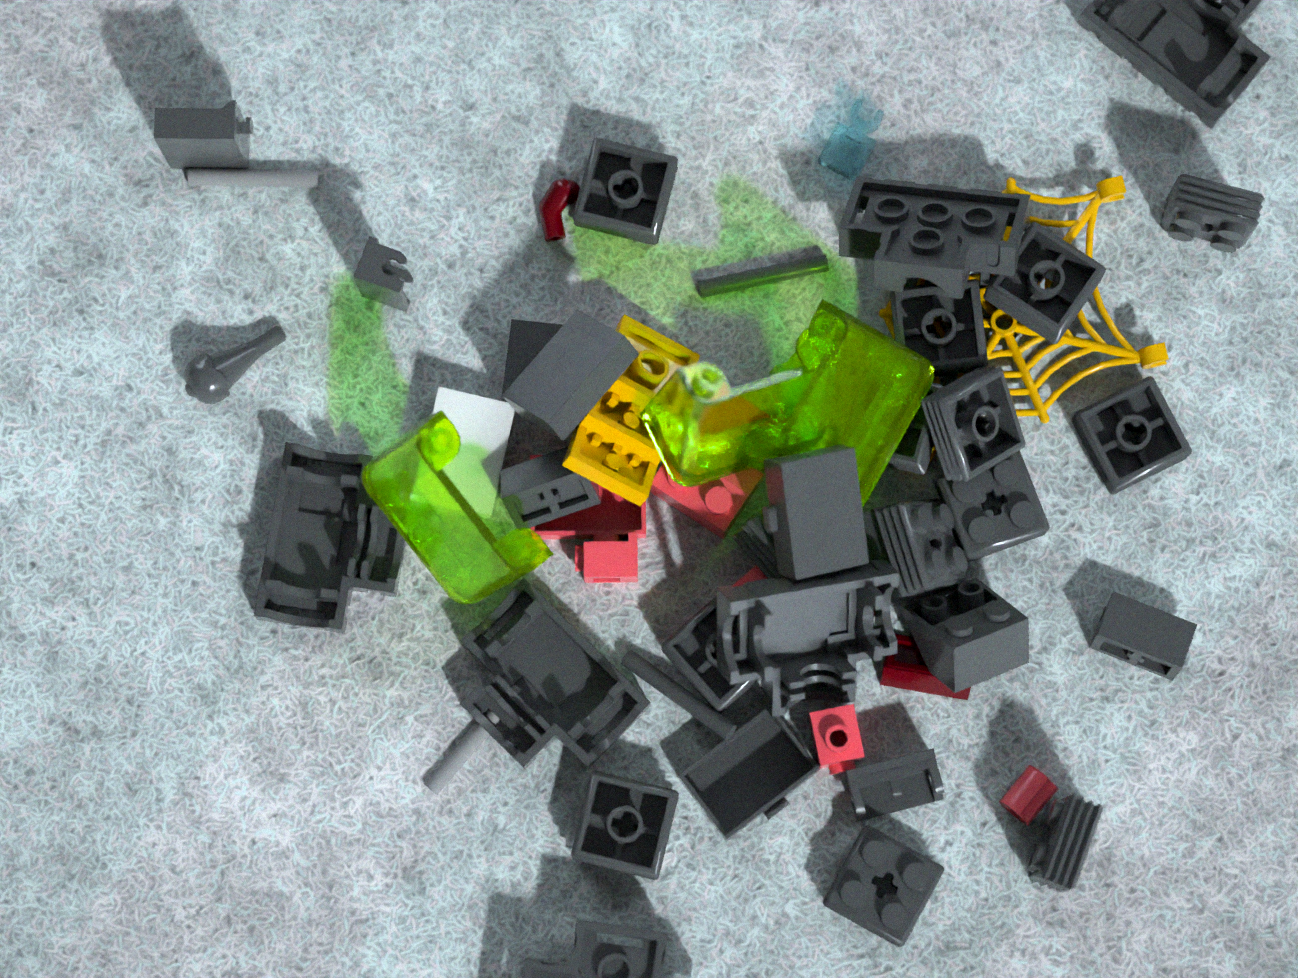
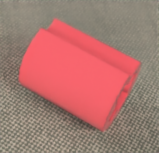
[999,765,1058,826]

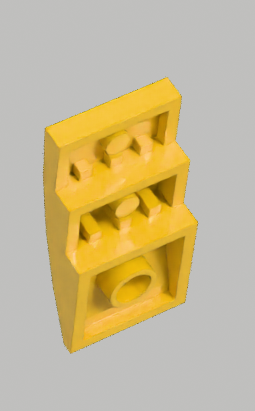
[562,314,700,506]

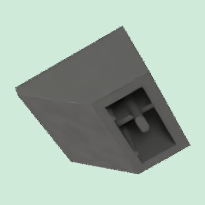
[903,578,1029,693]

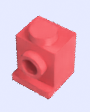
[575,532,638,583]

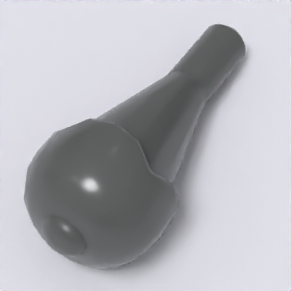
[184,326,286,404]

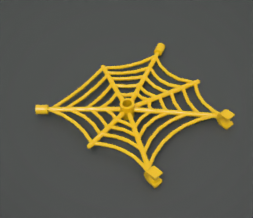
[878,175,1169,465]

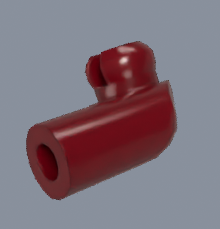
[539,178,580,242]

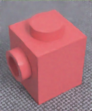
[808,704,865,775]

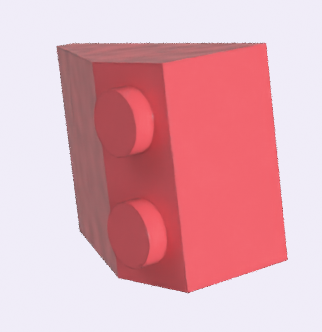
[650,383,796,540]

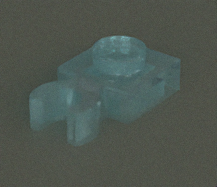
[818,99,883,182]

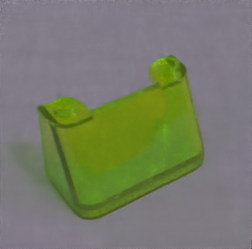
[734,299,934,508]
[640,321,840,487]
[362,410,554,605]

